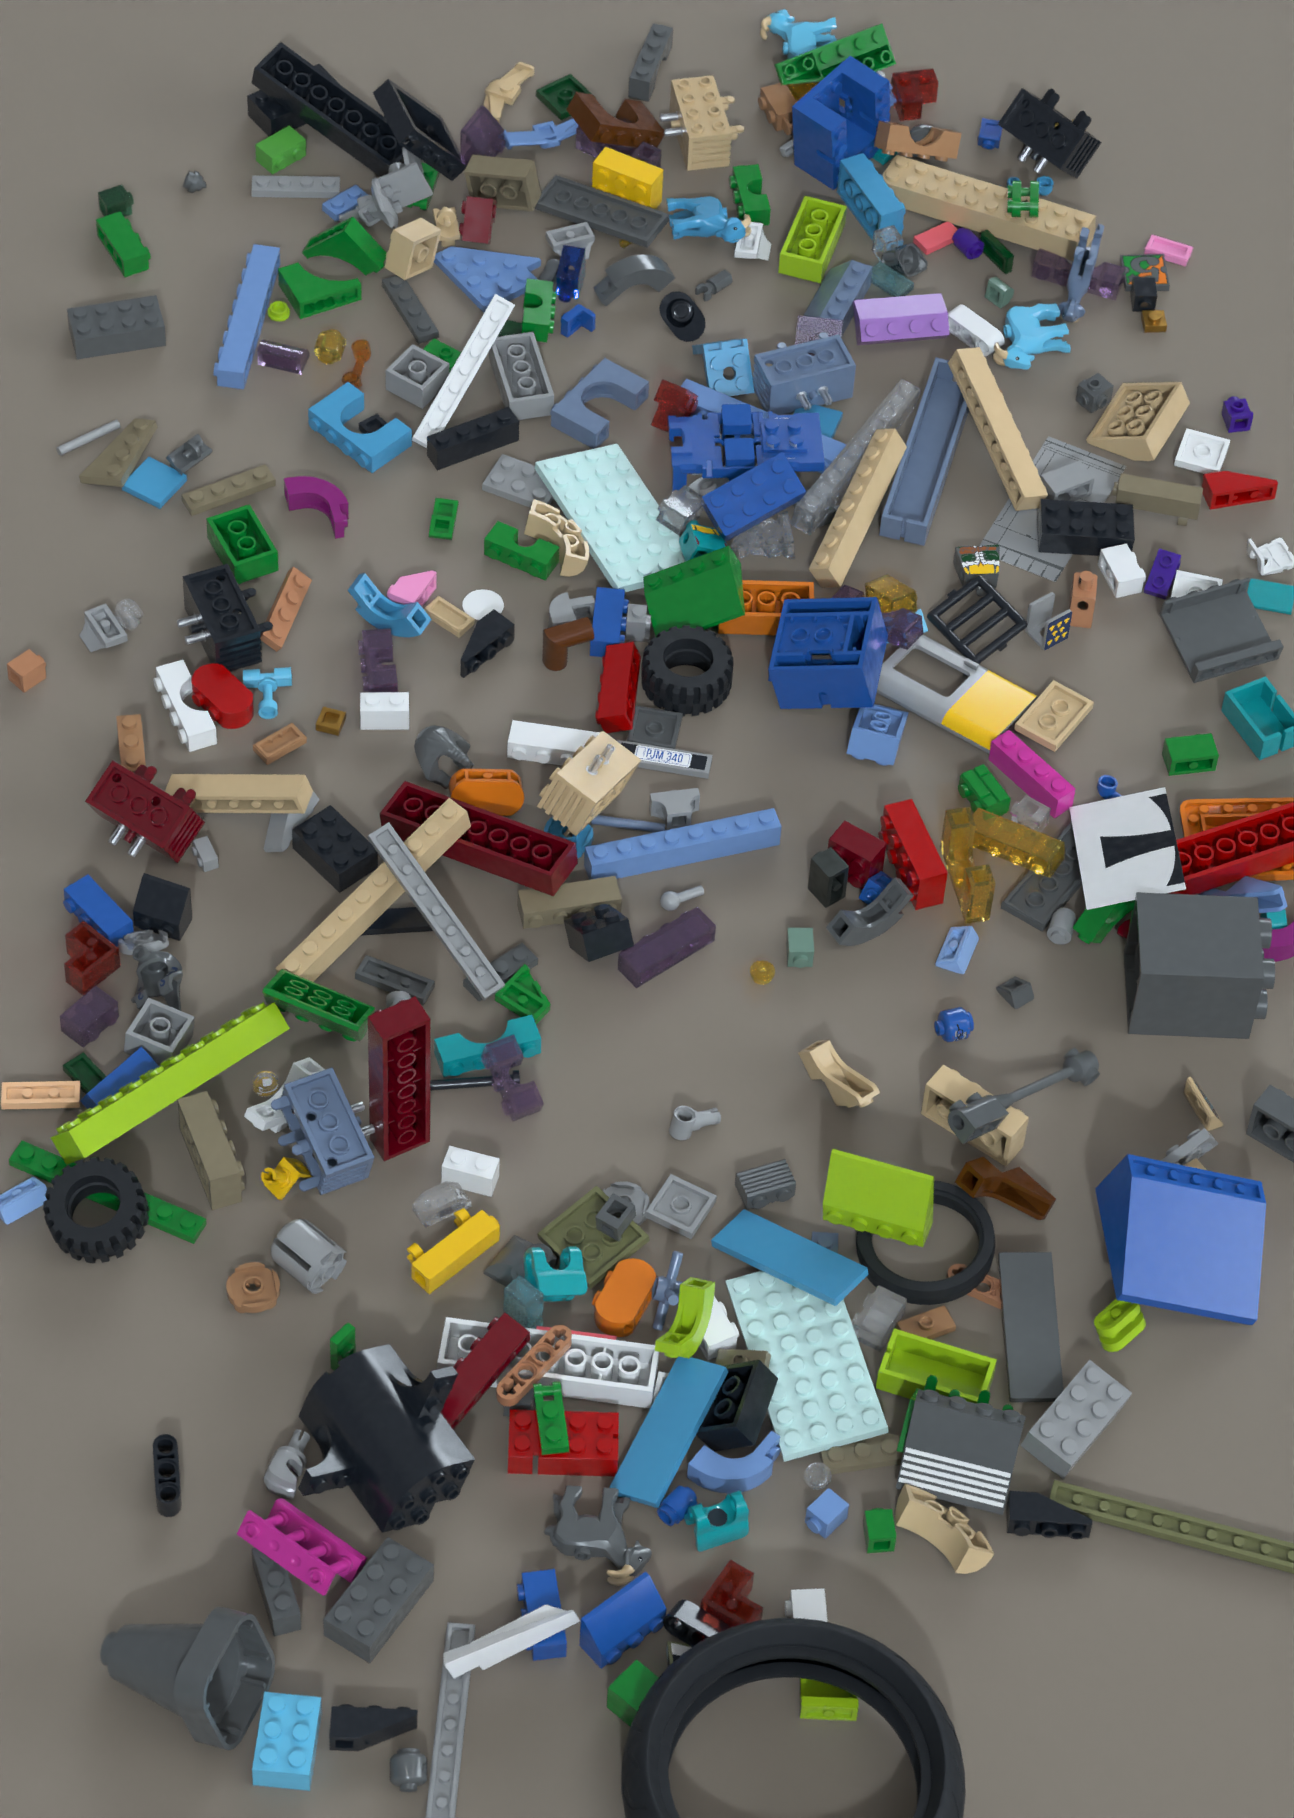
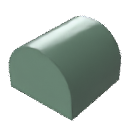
[985,277,1014,309]

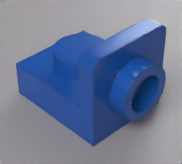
[859,871,892,905]

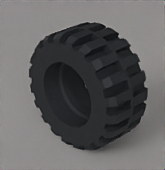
[641,625,734,716]
[43,1157,149,1263]

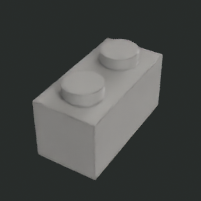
[191,836,219,872]

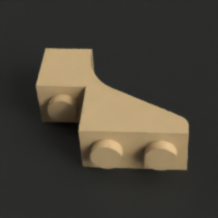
[798,1040,880,1108]

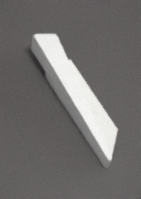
[443,1605,580,1678]

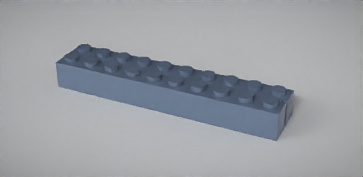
[879,358,969,546]

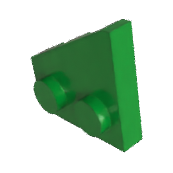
[495,964,551,1024]

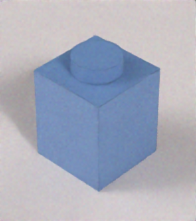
[805,1488,849,1539]

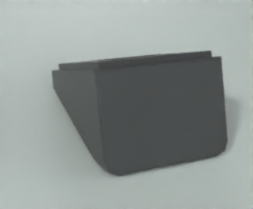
[996,976,1034,1009]

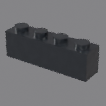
[427,407,519,471]

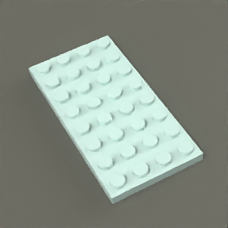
[534,444,685,592]
[726,1271,889,1462]

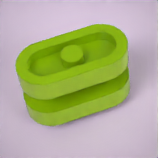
[1094,1299,1146,1352]

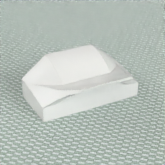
[734,222,771,261]

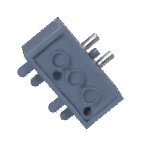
[753,332,856,415]
[271,1068,375,1195]

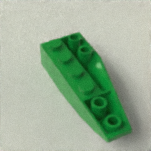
[775,23,896,85]

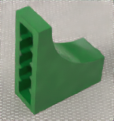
[301,217,387,276]
[278,262,362,319]
[1073,900,1135,944]

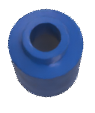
[657,1486,697,1526]

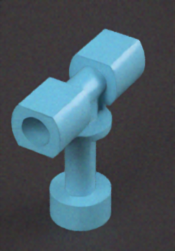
[243,667,292,719]

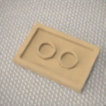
[1014,680,1094,752]

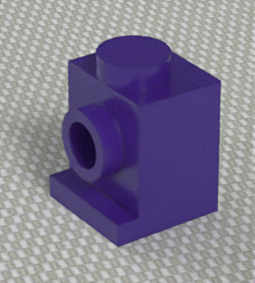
[1221,396,1254,433]

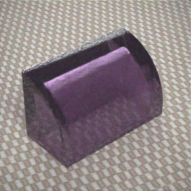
[257,339,310,375]

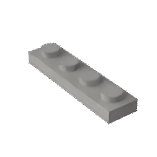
[252,175,340,198]

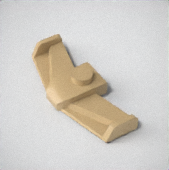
[479,62,534,127]

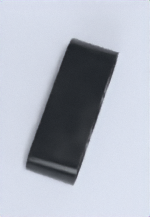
[153,1434,182,1517]
[663,1599,732,1647]

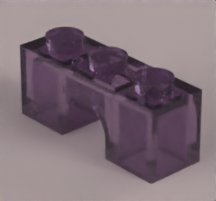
[358,628,398,692]
[481,1034,544,1122]

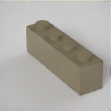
[517,876,622,929]

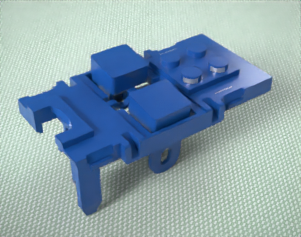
[668,404,825,499]

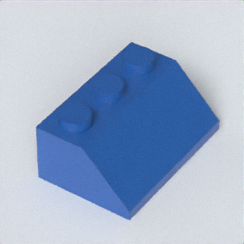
[579,1572,666,1669]

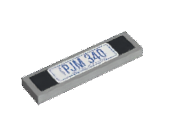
[617,740,713,779]

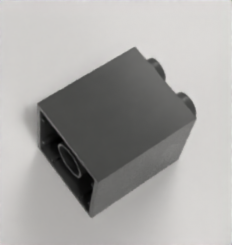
[1124,892,1275,1039]

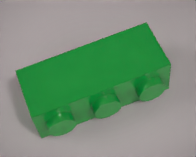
[96,212,151,277]

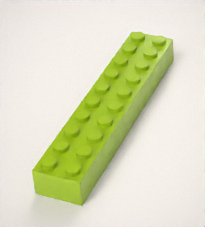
[50,1002,290,1165]

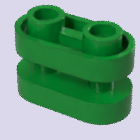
[1007,181,1039,218]

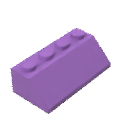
[853,293,950,345]

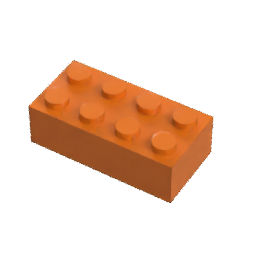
[718,580,814,635]

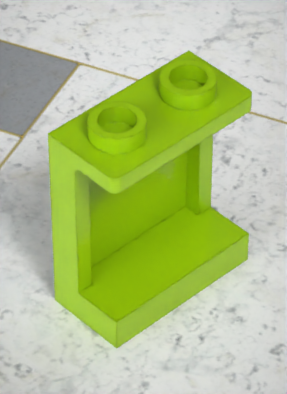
[800,1678,858,1721]

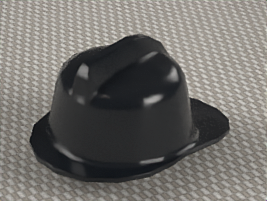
[659,291,706,342]

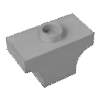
[649,788,700,830]

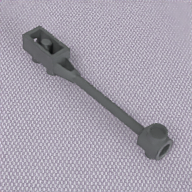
[948,1048,1100,1144]

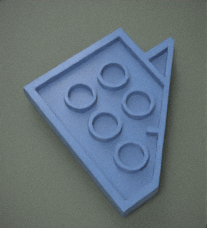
[434,246,541,313]

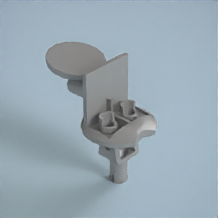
[339,141,434,230]

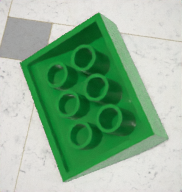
[643,546,745,638]
[262,969,375,1041]

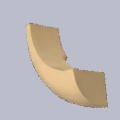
[524,499,589,577]
[895,1484,994,1574]

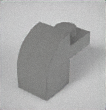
[549,592,595,628]

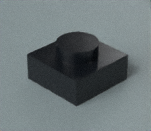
[359,413,387,434]

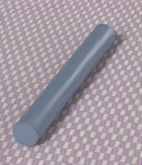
[591,815,666,832]

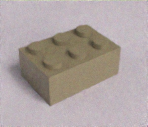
[464,155,541,211]

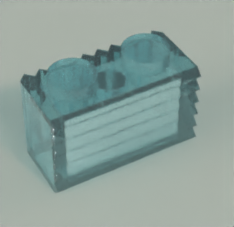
[503,1275,544,1329]

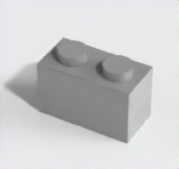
[1040,460,1094,501]

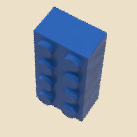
[701,452,806,542]

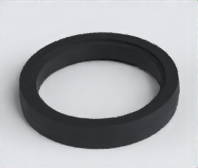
[856,1180,995,1305]

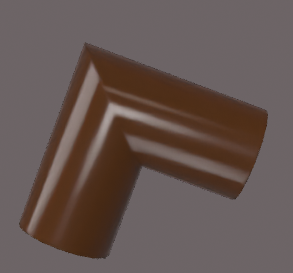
[542,617,594,671]

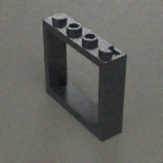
[373,79,467,181]

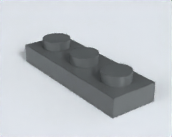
[463,943,538,1002]
[355,955,435,1005]

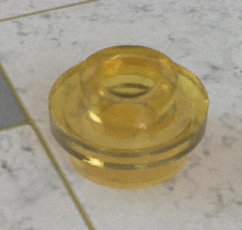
[750,960,775,985]

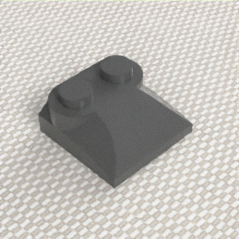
[484,1235,558,1300]

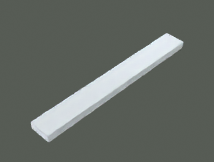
[412,294,515,448]

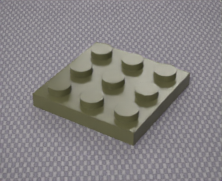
[537,1185,650,1289]

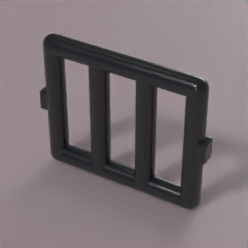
[927,575,1028,664]

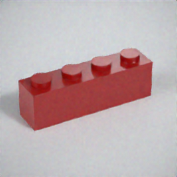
[595,641,641,733]

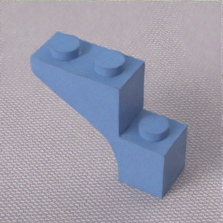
[1198,876,1287,913]

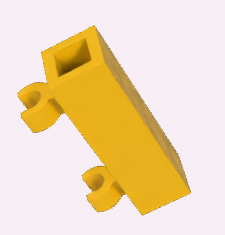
[407,1207,500,1294]

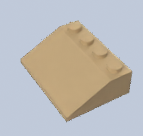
[1086,382,1190,461]

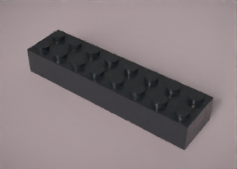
[251,42,410,177]

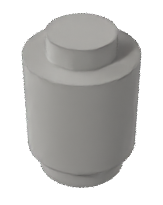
[1047,908,1076,944]

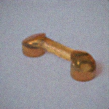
[342,339,371,388]

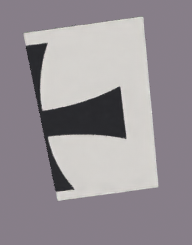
[1069,787,1186,910]

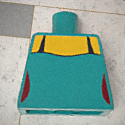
[679,520,728,561]

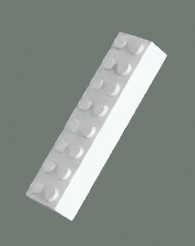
[437,1317,659,1408]

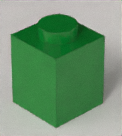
[863,1508,897,1553]

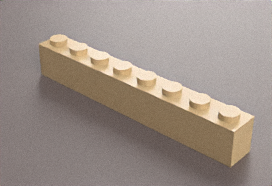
[948,347,1048,511]
[809,428,907,588]

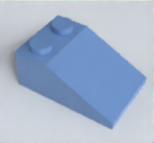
[846,704,909,766]

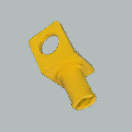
[261,1157,312,1200]

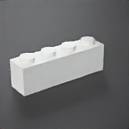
[507,720,600,765]

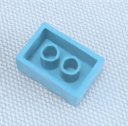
[252,1692,322,1791]

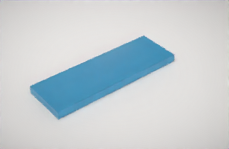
[711,1209,868,1306]
[609,1356,728,1508]

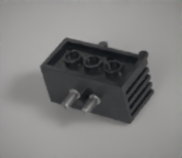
[998,88,1102,178]
[177,564,273,671]

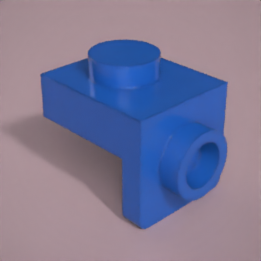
[978,118,1002,149]
[560,304,596,338]

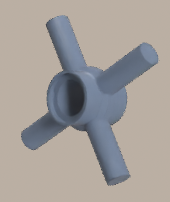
[651,1251,683,1330]

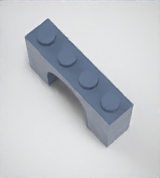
[550,358,649,449]

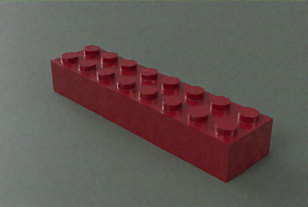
[379,781,578,896]
[368,996,431,1162]

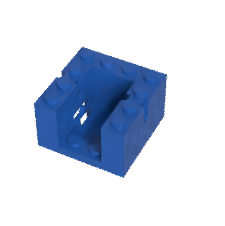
[792,56,890,190]
[768,597,888,709]

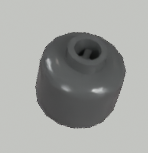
[390,1748,427,1792]

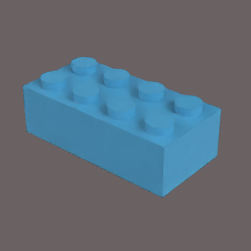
[837,153,906,248]

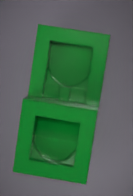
[429,498,459,540]

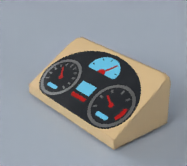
[1184,1077,1223,1131]

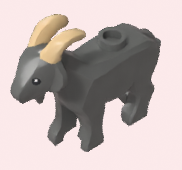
[544,1485,652,1586]

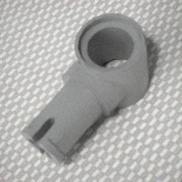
[669,1106,721,1140]

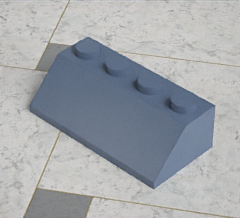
[797,260,873,338]

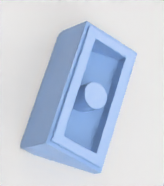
[935,926,979,974]
[0,1177,47,1224]

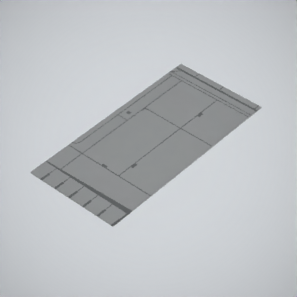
[979,437,1126,582]

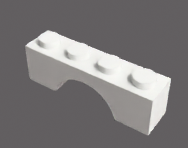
[153,660,217,752]

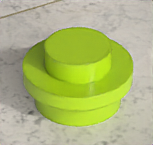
[268,301,290,322]

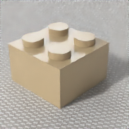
[385,218,441,280]

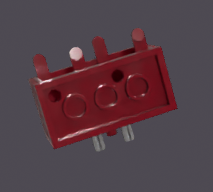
[85,760,205,863]

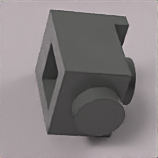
[595,1193,636,1242]

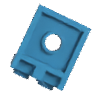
[692,339,755,396]

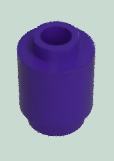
[952,228,984,259]

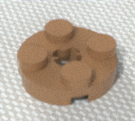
[226,1262,280,1313]

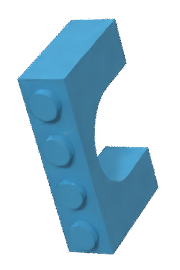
[308,382,412,473]

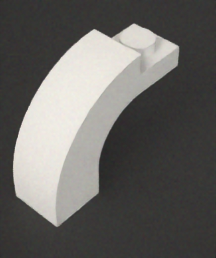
[244,1057,325,1133]

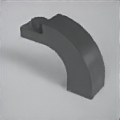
[593,254,675,306]
[826,877,914,946]

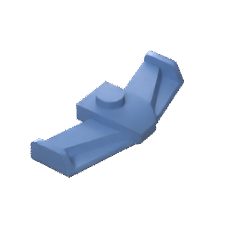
[502,119,582,149]

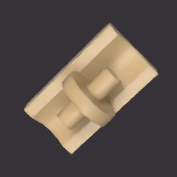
[433,207,460,247]

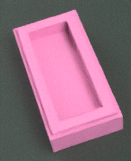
[1144,235,1193,267]

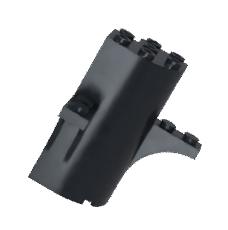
[298,1344,475,1533]

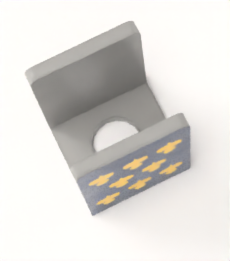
[1025,592,1072,651]

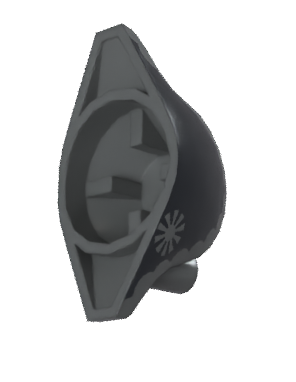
[883,243,928,277]

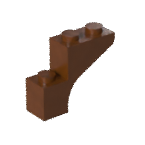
[955,1157,1056,1220]

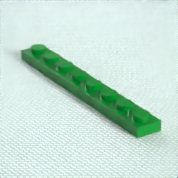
[9,1141,207,1244]

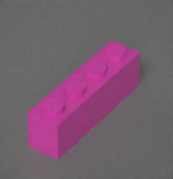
[989,730,1076,819]

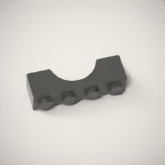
[628,23,673,102]

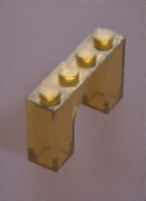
[940,807,996,924]

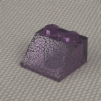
[460,105,506,165]

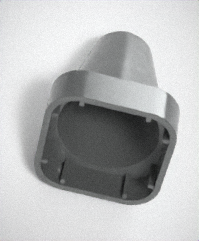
[100,1607,275,1750]

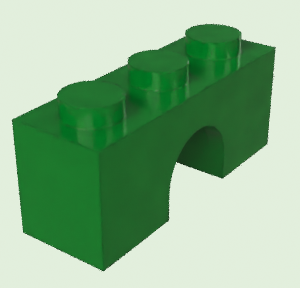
[729,164,771,226]
[521,278,557,342]
[484,521,560,581]

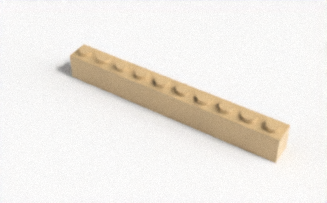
[275,798,471,982]

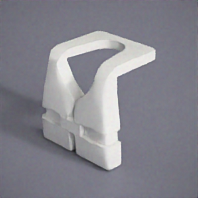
[1247,538,1294,576]

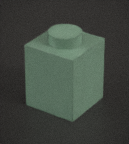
[786,928,814,968]

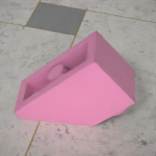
[387,570,437,607]

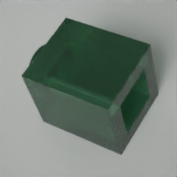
[98,185,134,217]

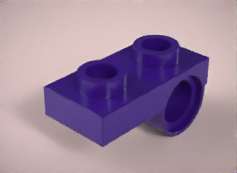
[1144,548,1181,600]

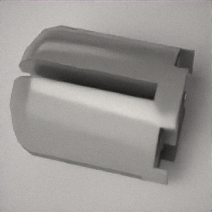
[271,1218,347,1294]

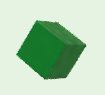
[607,1659,659,1727]

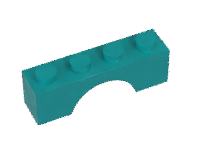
[434,1015,541,1078]

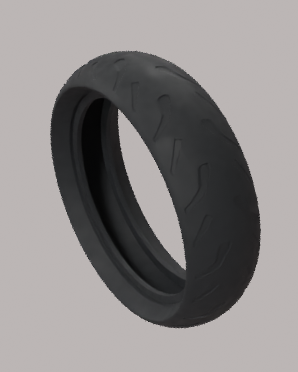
[621,1618,966,1818]

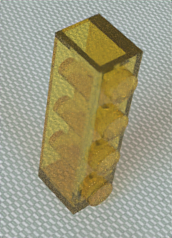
[964,808,1065,878]

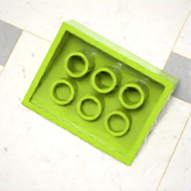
[823,1149,934,1247]

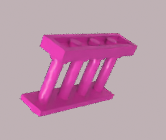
[237,1498,367,1596]

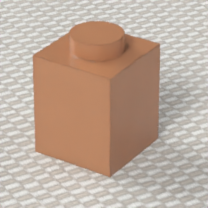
[7,649,46,693]

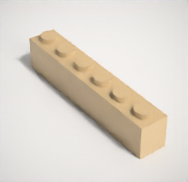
[165,774,313,814]

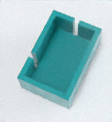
[1221,676,1294,760]

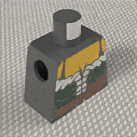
[953,545,1000,597]

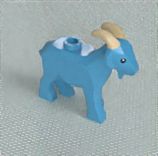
[666,196,752,243]

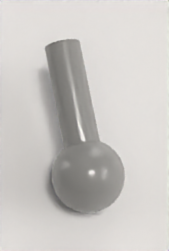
[660,885,704,911]

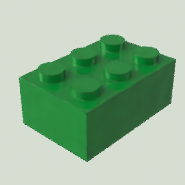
[206,504,279,584]

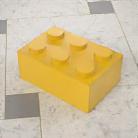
[592,147,664,209]

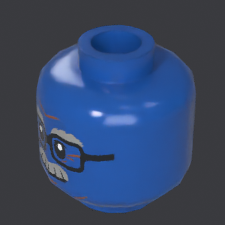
[934,1007,974,1042]

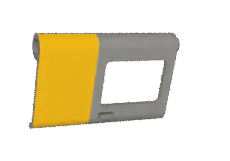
[877,632,1038,754]

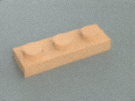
[1,1081,81,1109]

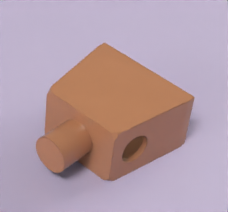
[1069,571,1098,628]

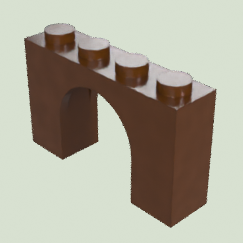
[566,92,665,150]

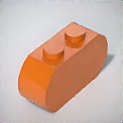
[449,768,524,816]
[592,1258,656,1337]

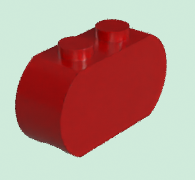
[192,663,254,729]

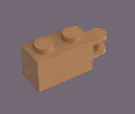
[758,83,797,136]

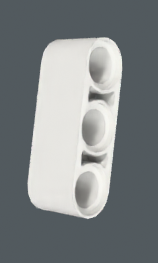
[948,304,1005,356]

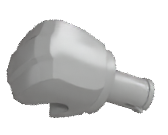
[264,1429,310,1499]

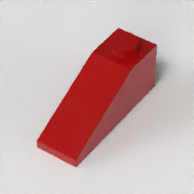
[1202,471,1278,510]

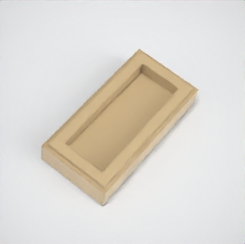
[424,596,475,638]

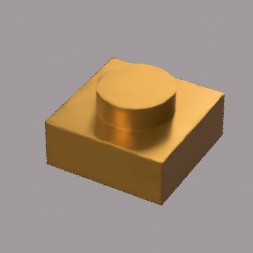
[1141,310,1167,333]
[315,707,346,736]

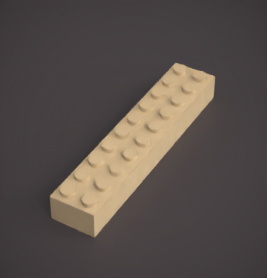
[882,155,1096,261]

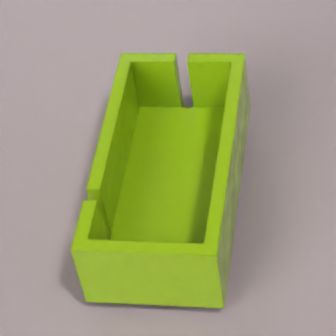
[876,1328,997,1404]

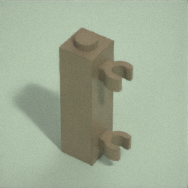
[1112,473,1203,526]

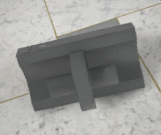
[166,434,213,475]

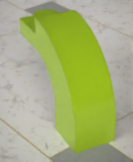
[655,1277,715,1359]

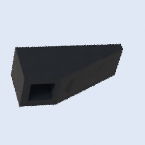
[460,609,515,678]
[1007,1491,1092,1539]
[329,1704,418,1751]

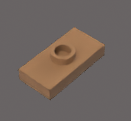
[253,723,307,765]
[896,1305,956,1340]

